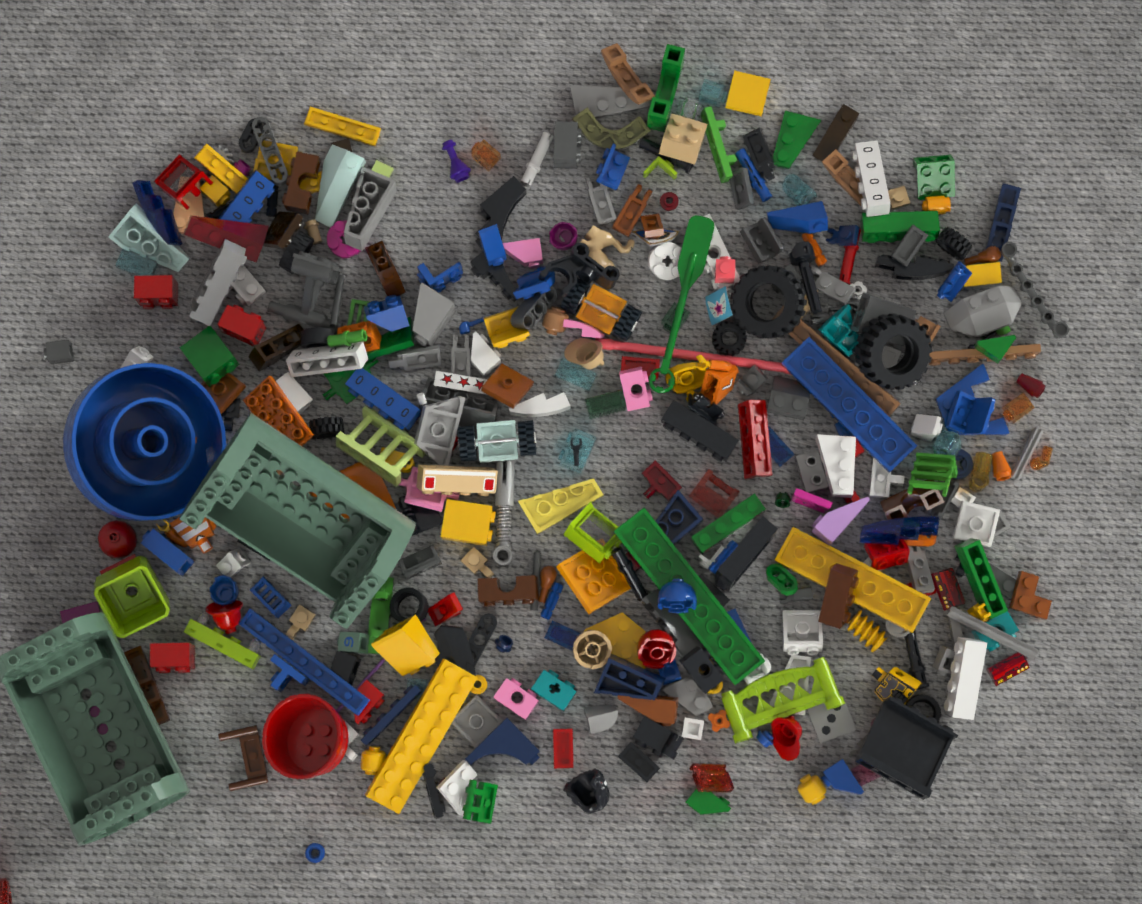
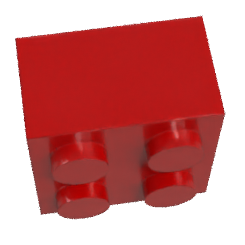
[134,275,178,310]
[217,304,266,347]
[150,643,195,674]

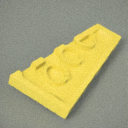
[518,478,604,535]

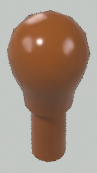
[964,246,1001,266]
[538,565,557,603]

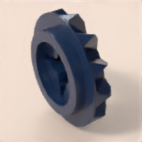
[945,449,973,479]

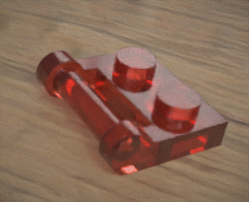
[689,469,740,518]

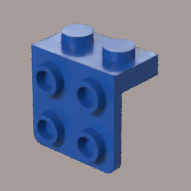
[417,262,463,293]
[945,391,995,435]

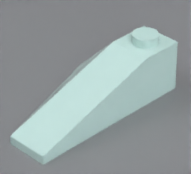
[315,145,366,228]

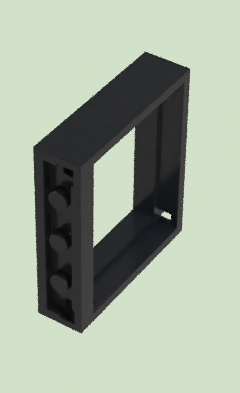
[714,516,778,592]

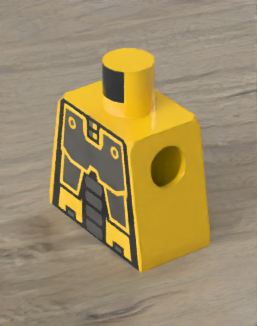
[871,667,922,704]

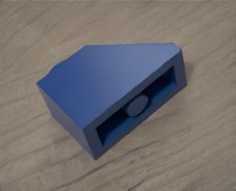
[821,759,864,795]

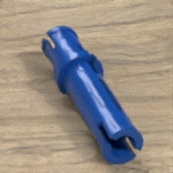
[735,148,772,202]

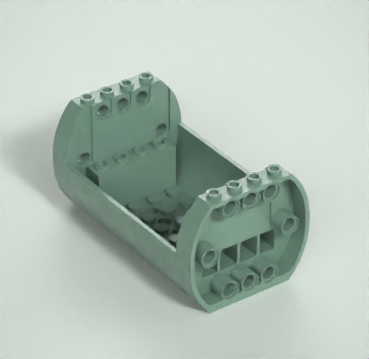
[179,413,416,629]
[0,612,190,846]

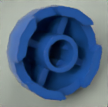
[657,579,697,613]

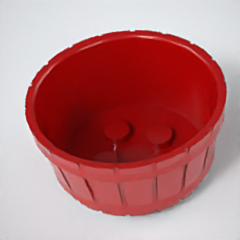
[262,694,348,779]

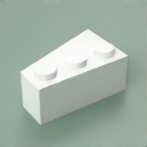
[815,434,856,498]

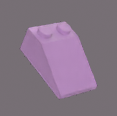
[812,497,870,545]

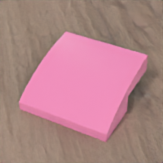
[563,319,605,338]

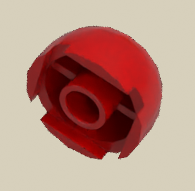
[98,520,137,559]
[637,629,676,669]

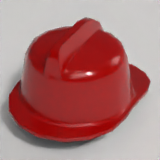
[771,716,802,761]

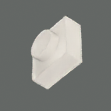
[951,487,976,508]
[681,717,704,741]

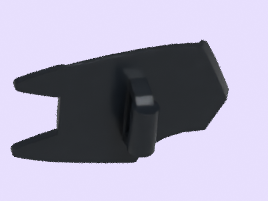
[434,625,476,676]

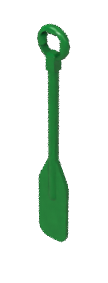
[649,215,715,393]

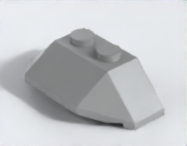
[944,286,1022,337]

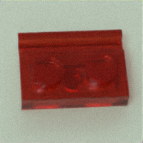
[689,763,734,793]

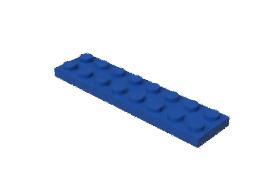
[781,337,917,473]

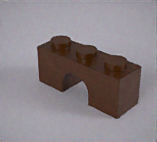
[282,152,321,215]
[880,480,945,527]
[477,575,539,607]

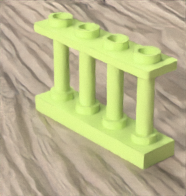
[336,406,425,487]

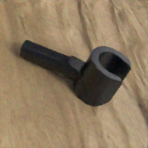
[570,438,582,466]

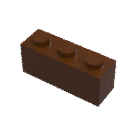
[818,563,859,629]

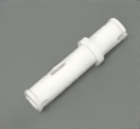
[520,132,554,187]

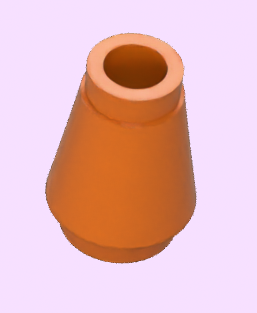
[991,451,1012,481]

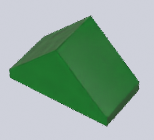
[975,335,1016,364]

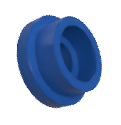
[756,730,774,748]
[305,843,325,863]

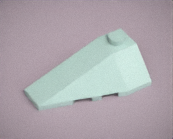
[108,204,190,272]

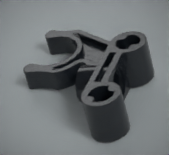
[538,243,620,298]

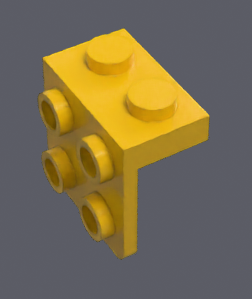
[483,306,530,348]

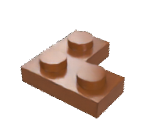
[1009,571,1052,620]

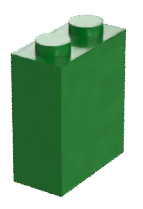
[179,326,240,387]

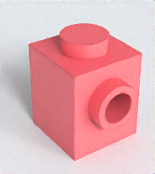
[715,256,735,284]

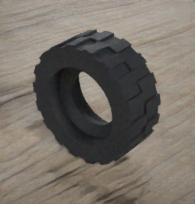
[279,231,314,274]

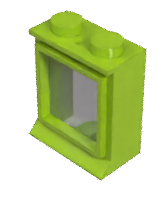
[563,501,622,564]

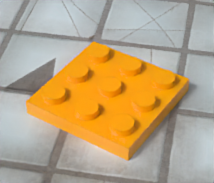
[556,539,631,614]

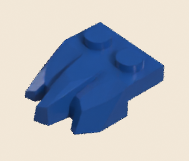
[513,266,556,300]

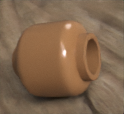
[542,306,569,335]

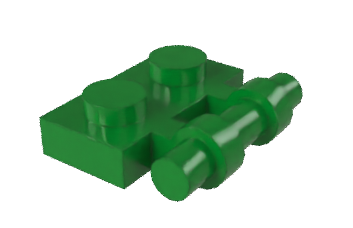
[462,780,498,824]

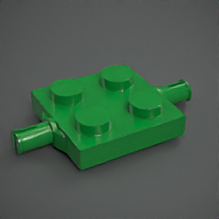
[322,358,379,405]

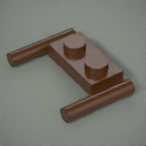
[218,725,269,791]

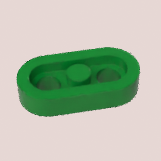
[766,563,798,596]

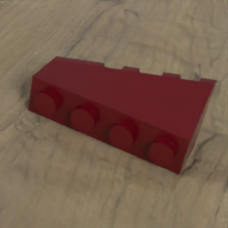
[184,215,269,263]

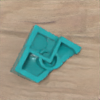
[818,304,859,357]

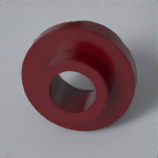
[660,192,679,211]

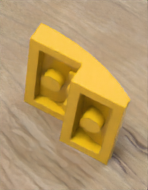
[725,70,771,117]
[253,140,298,180]

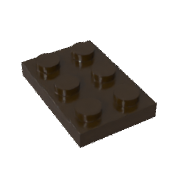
[263,211,303,249]

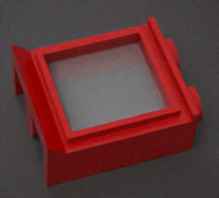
[154,154,213,210]

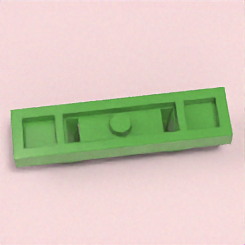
[700,106,737,184]
[368,577,394,655]

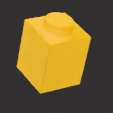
[199,175,231,207]

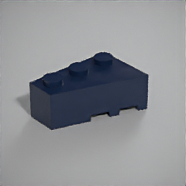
[594,654,666,700]

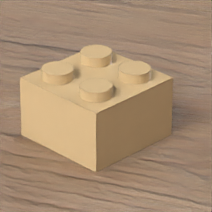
[659,114,708,165]

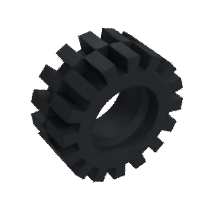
[936,227,972,260]
[712,320,747,356]
[309,416,345,439]

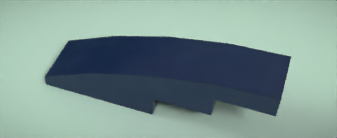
[985,183,1021,262]

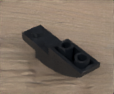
[875,254,954,280]

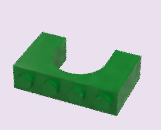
[647,44,685,132]

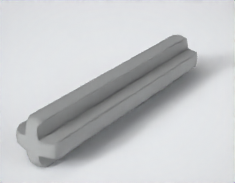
[1011,427,1043,480]

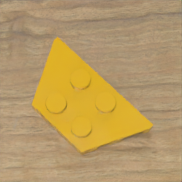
[584,612,646,669]

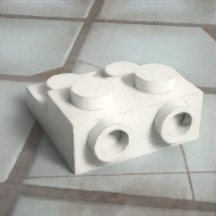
[782,610,823,655]

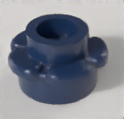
[495,635,513,653]

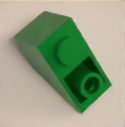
[685,783,731,815]

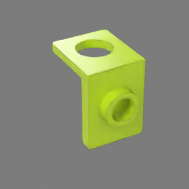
[643,156,677,180]

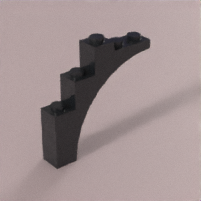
[470,176,527,302]

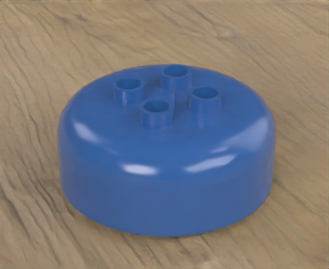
[63,363,226,521]

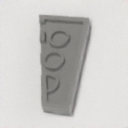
[570,85,650,118]

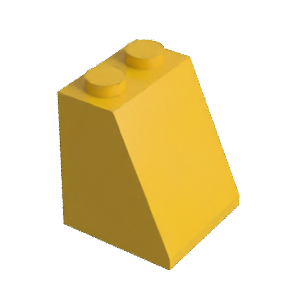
[371,614,440,676]

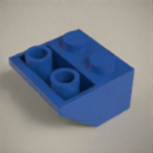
[364,295,410,332]

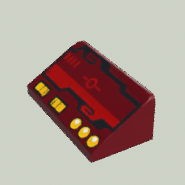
[931,568,965,611]
[986,652,1030,686]

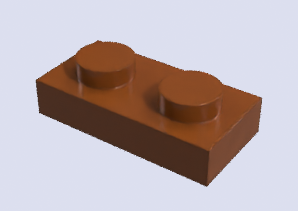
[640,213,664,239]

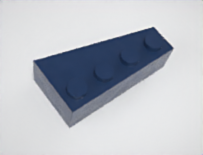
[641,490,703,571]

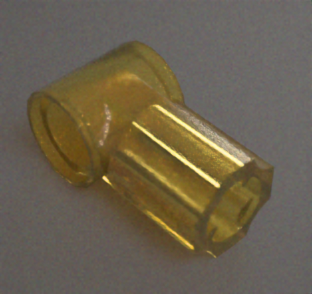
[969,452,992,492]

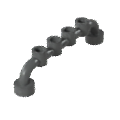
[1001,242,1069,338]

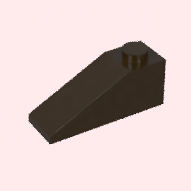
[812,104,859,161]
[248,324,304,372]

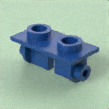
[937,261,972,302]

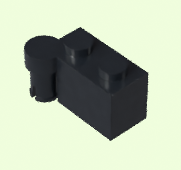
[633,716,684,760]

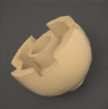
[573,630,612,669]

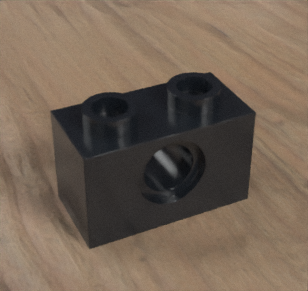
[679,646,724,694]

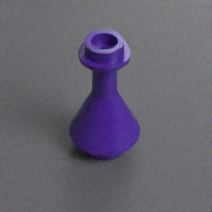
[442,140,471,183]

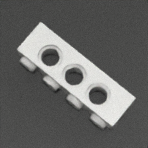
[703,214,740,291]

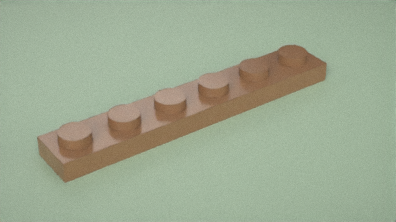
[929,344,1041,366]

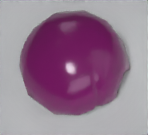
[549,222,578,251]

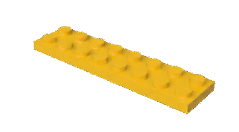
[775,527,931,633]
[365,658,478,814]

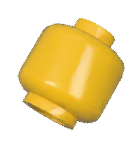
[361,746,387,775]
[797,774,827,805]

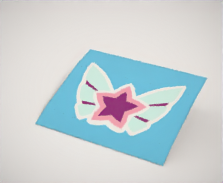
[705,286,733,326]

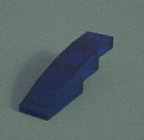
[132,180,182,246]
[860,516,939,545]

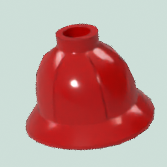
[205,600,243,634]

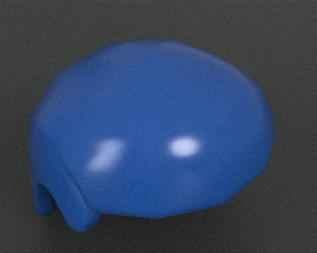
[210,575,239,606]

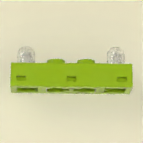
[183,611,261,670]

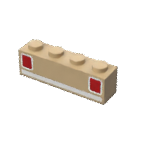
[416,464,498,496]

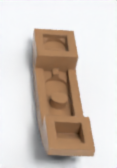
[601,43,655,105]
[822,149,863,206]

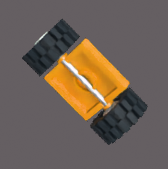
[561,278,642,342]

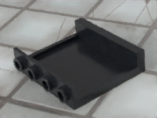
[855,696,958,800]

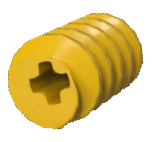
[847,610,889,652]

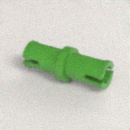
[327,329,367,348]

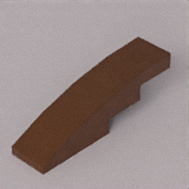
[124,645,170,725]

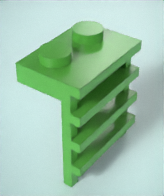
[908,452,958,497]

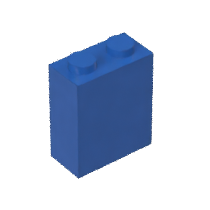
[141,528,195,577]

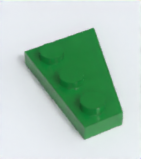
[773,111,821,169]
[367,317,414,360]

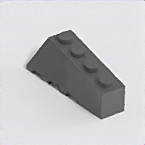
[419,377,499,430]
[642,589,704,657]

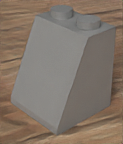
[413,283,456,347]

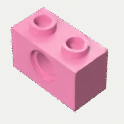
[619,367,653,411]
[493,678,539,721]

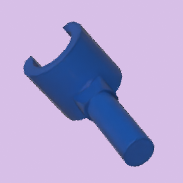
[459,317,484,335]

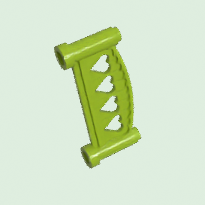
[721,657,845,744]

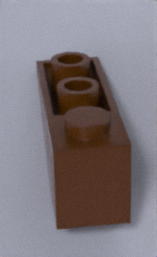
[365,241,406,296]

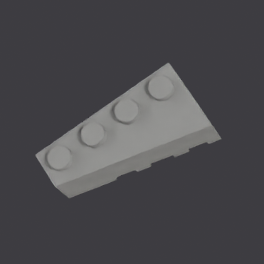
[344,167,397,251]
[189,239,247,326]

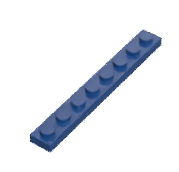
[239,608,370,716]

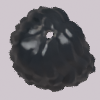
[563,768,610,814]

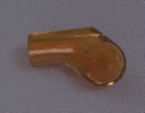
[1030,446,1053,470]

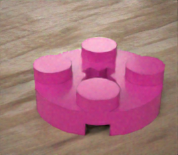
[327,220,361,258]

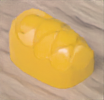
[665,362,706,394]

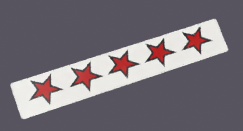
[434,371,487,395]

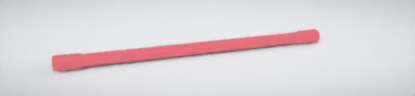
[595,338,792,375]

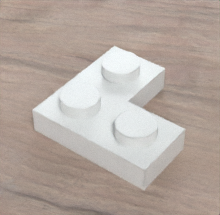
[436,760,477,816]

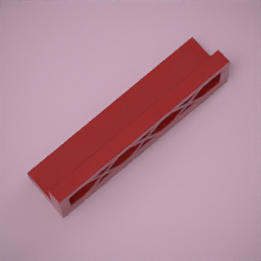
[738,400,773,479]

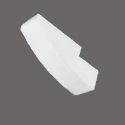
[509,392,571,417]

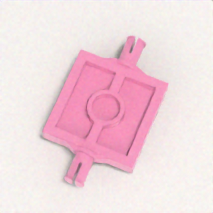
[399,467,460,512]

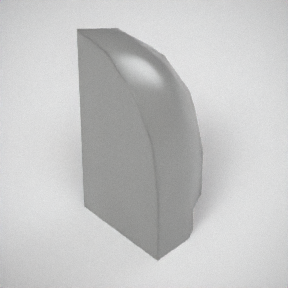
[584,705,618,734]

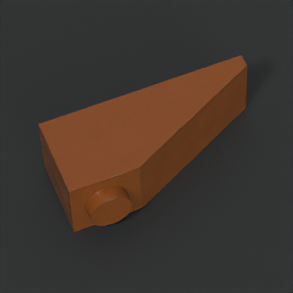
[617,695,678,726]

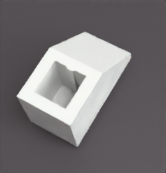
[471,331,501,377]
[909,414,943,442]

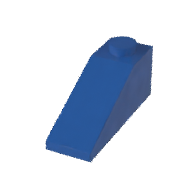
[767,201,828,234]
[478,224,507,266]

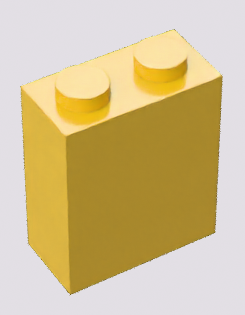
[440,499,496,546]

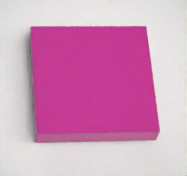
[791,488,833,514]

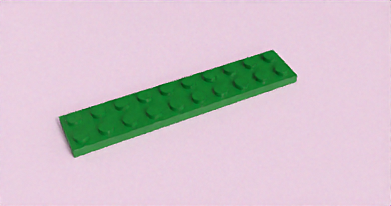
[613,508,765,685]

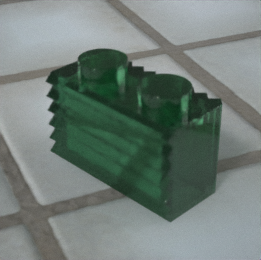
[585,389,626,420]

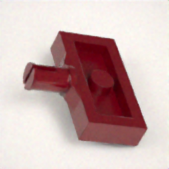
[642,460,682,501]

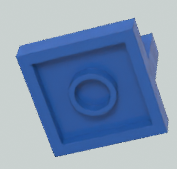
[270,654,310,692]

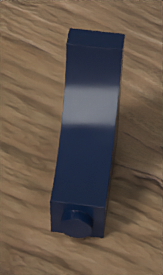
[465,718,540,766]

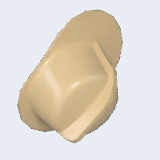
[564,338,604,370]

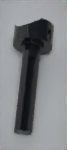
[789,242,822,314]

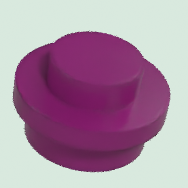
[233,159,251,176]

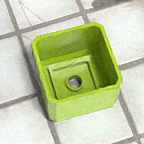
[94,555,170,638]

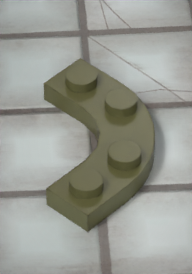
[572,107,650,150]

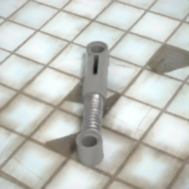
[493,460,515,567]

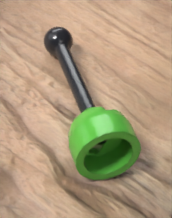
[968,326,1011,349]

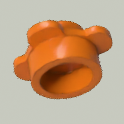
[708,710,730,732]

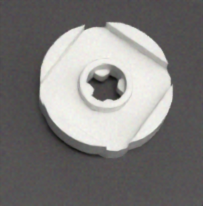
[648,242,682,280]

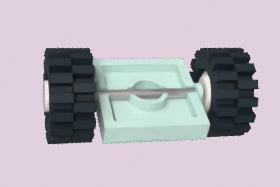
[458,420,536,463]

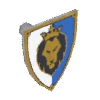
[632,229,679,255]

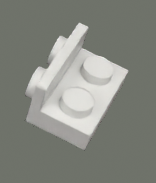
[230,265,266,306]

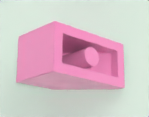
[503,238,543,269]

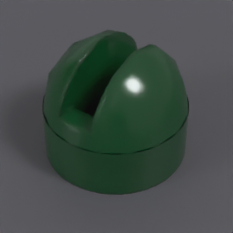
[775,492,791,508]

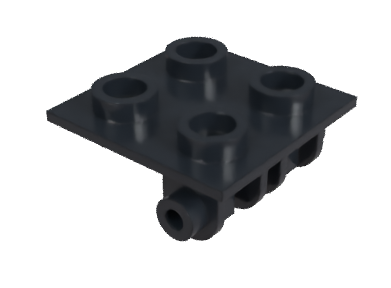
[395,496,443,536]

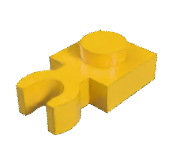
[967,603,991,622]

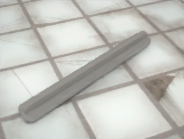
[947,606,1038,659]

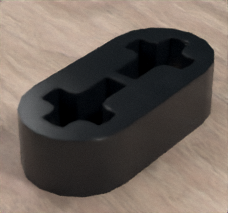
[239,118,264,153]

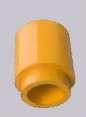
[922,195,951,215]

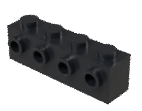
[661,400,739,462]

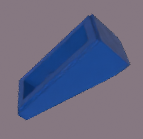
[250,576,292,618]

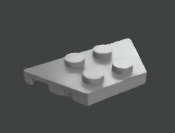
[414,396,465,466]

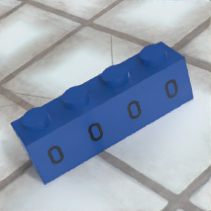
[218,170,275,223]
[345,368,422,431]

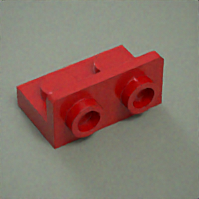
[864,533,910,570]

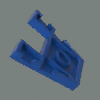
[935,364,1009,435]

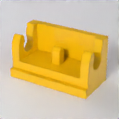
[963,262,1002,287]

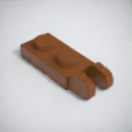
[612,184,653,237]

